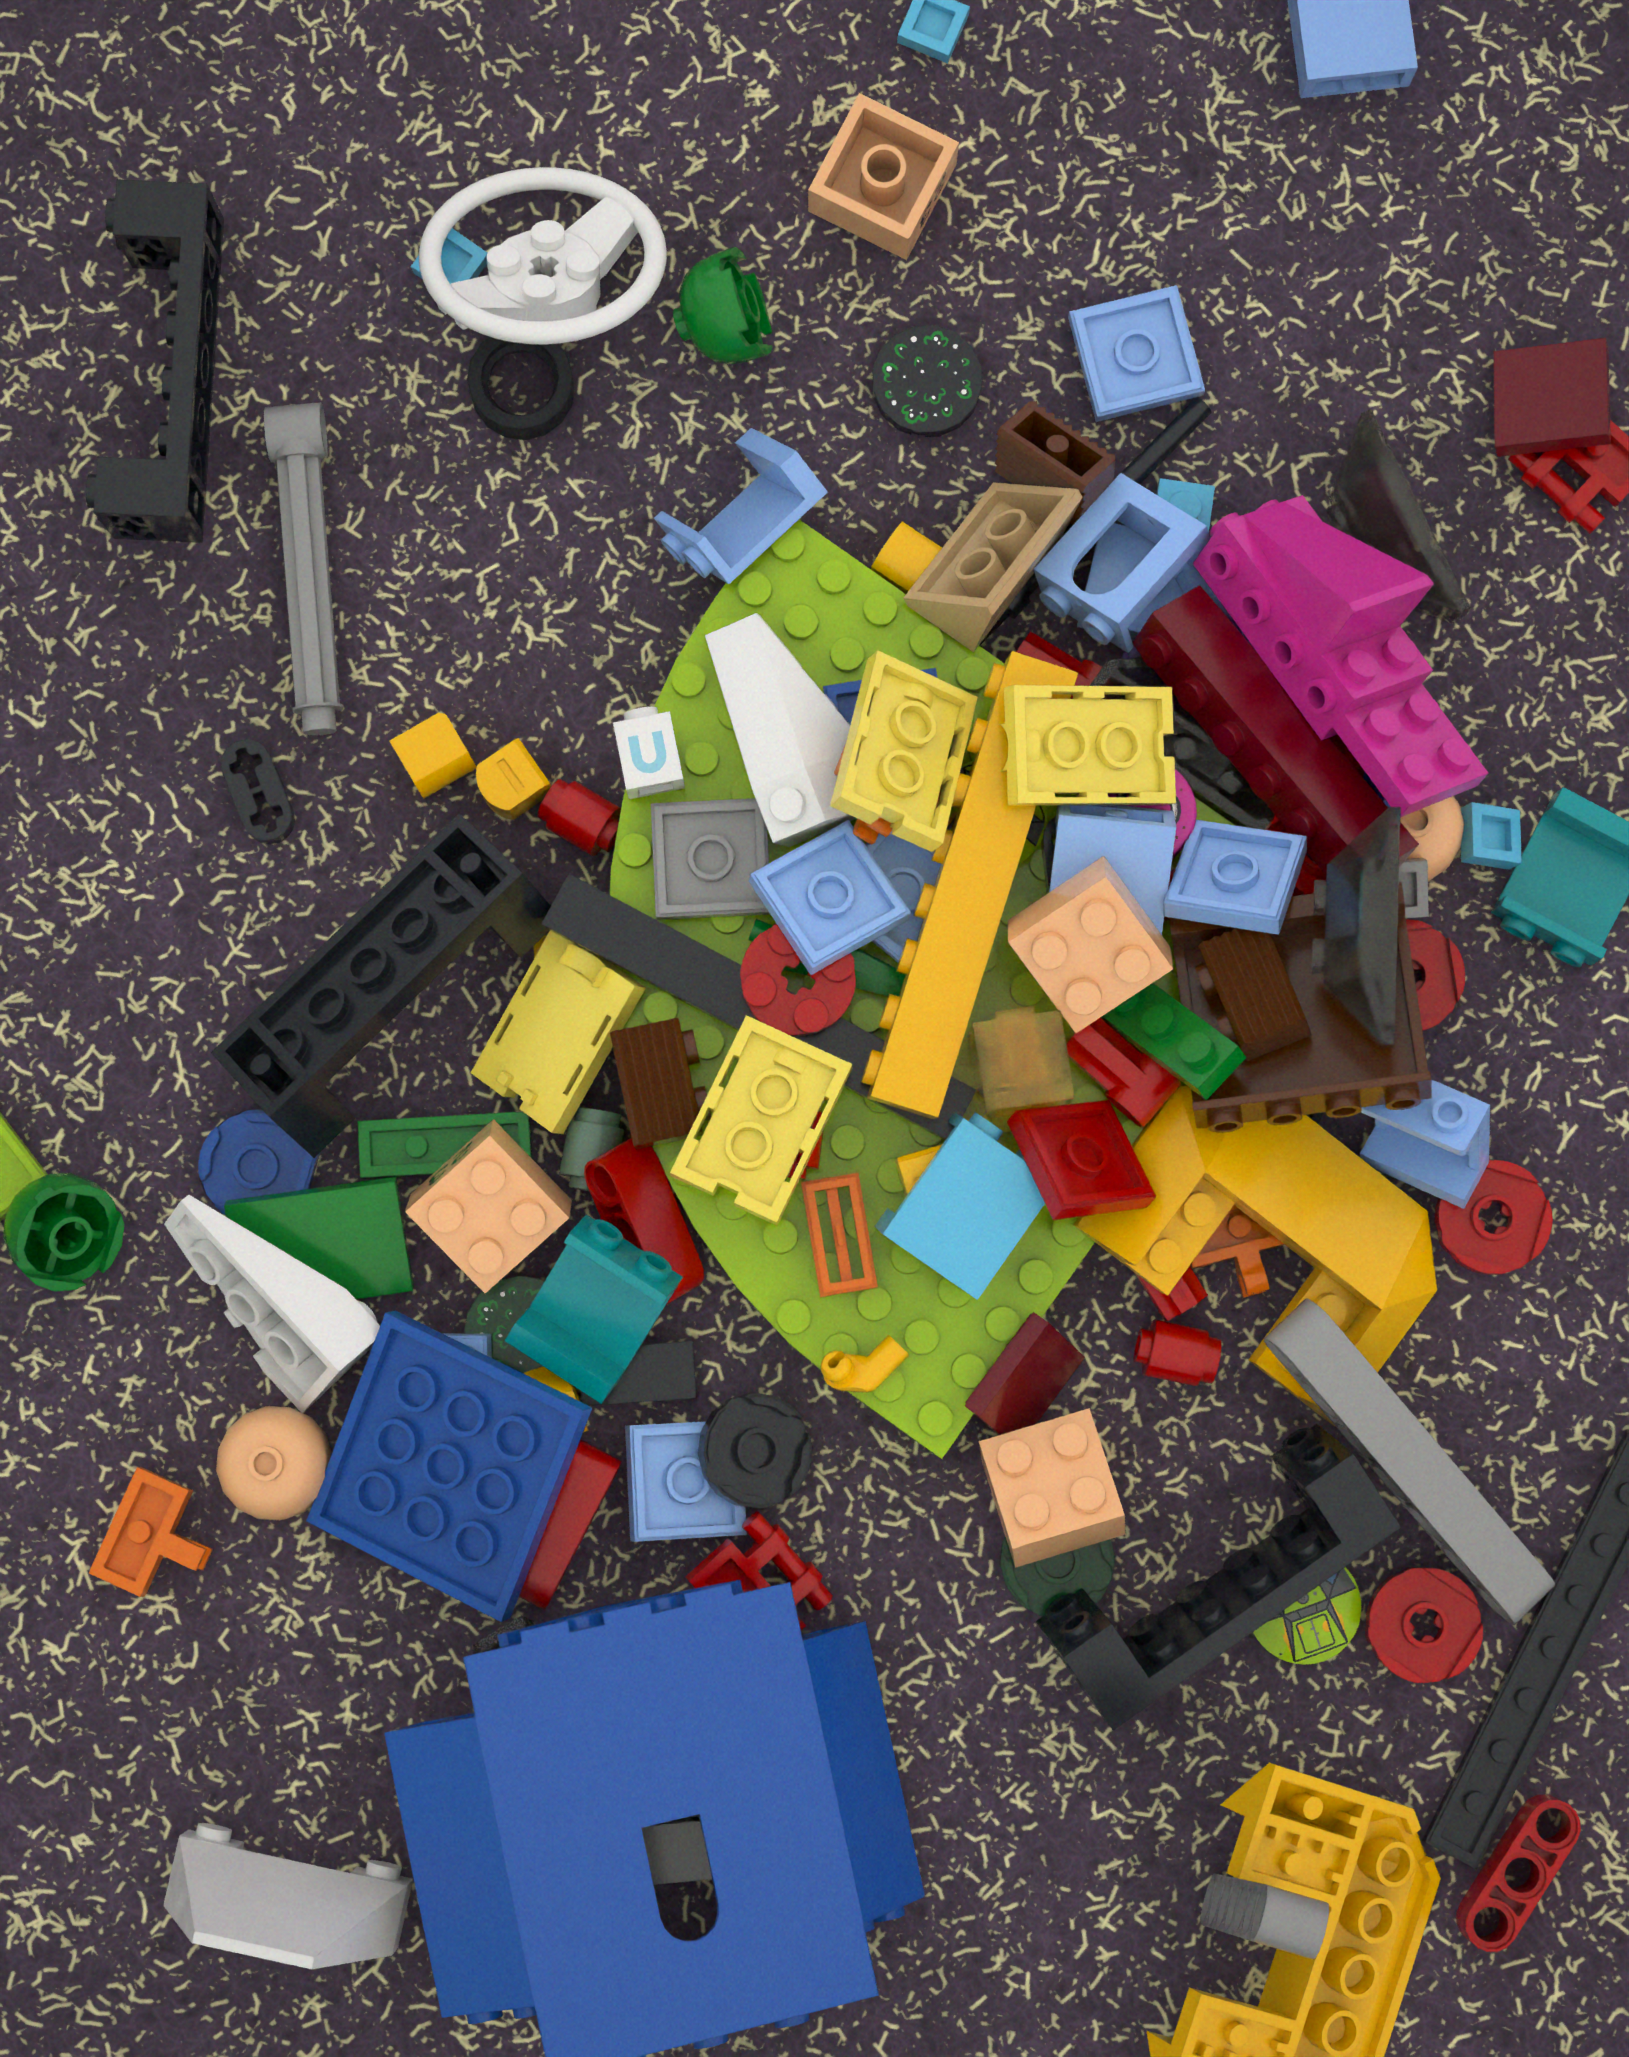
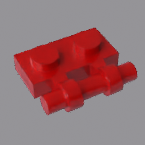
[1508,420,1629,534]
[685,1511,833,1630]

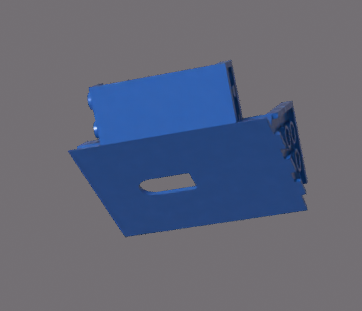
[384,1580,925,2057]

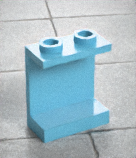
[874,1112,1045,1300]

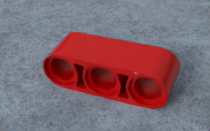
[584,1138,704,1305]
[519,1439,622,1610]
[1456,1795,1581,1952]

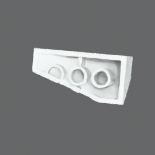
[705,613,857,847]
[164,1195,380,1413]

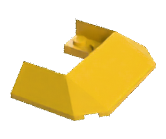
[1073,1085,1437,1427]
[1147,1762,1441,2057]

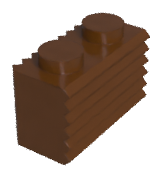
[994,401,1116,525]
[1194,928,1312,1062]
[610,1018,711,1149]

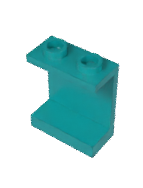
[1491,787,1629,968]
[505,1214,683,1404]

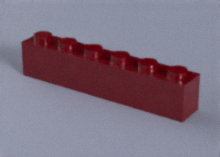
[1132,585,1419,890]

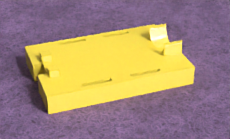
[830,650,978,852]
[999,685,1176,805]
[471,931,646,1134]
[670,1015,853,1226]

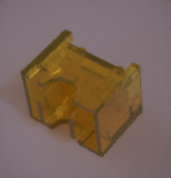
[967,1006,1074,1119]

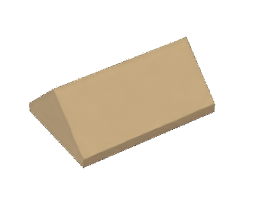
[903,482,1083,652]

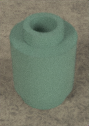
[559,1107,625,1192]

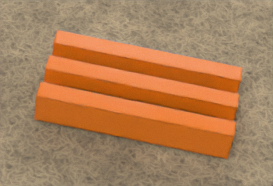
[801,1173,878,1298]

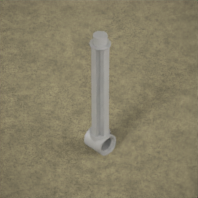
[264,402,343,735]

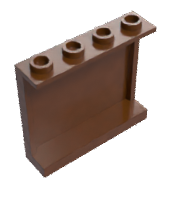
[1169,882,1432,1133]

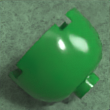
[673,246,773,364]
[3,1173,125,1292]

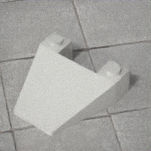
[163,1823,413,1969]

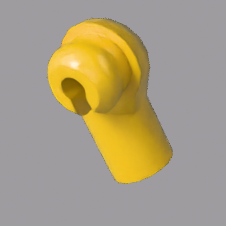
[820,1335,909,1393]

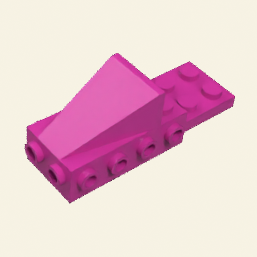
[1193,495,1488,818]

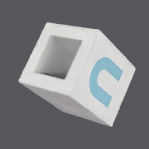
[613,707,685,799]

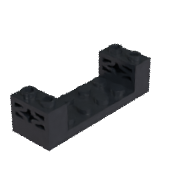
[86,179,224,543]
[211,813,551,1158]
[1036,1424,1401,1731]

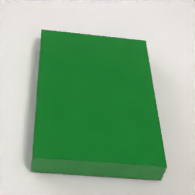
[224,1177,414,1299]

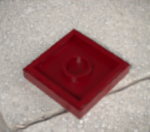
[1493,338,1611,457]
[965,1312,1085,1435]

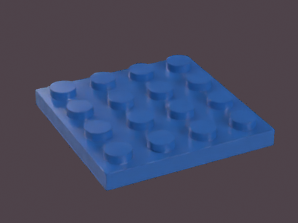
[306,1310,592,1622]

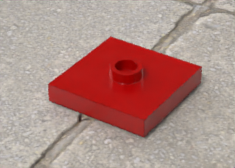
[1007,1100,1156,1220]

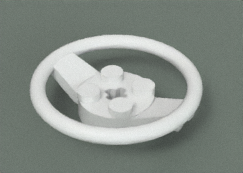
[419,167,667,345]

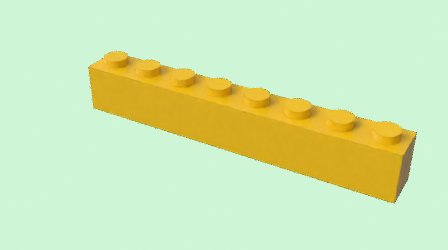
[861,651,1078,1119]

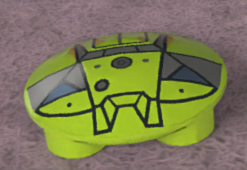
[1253,1567,1362,1665]

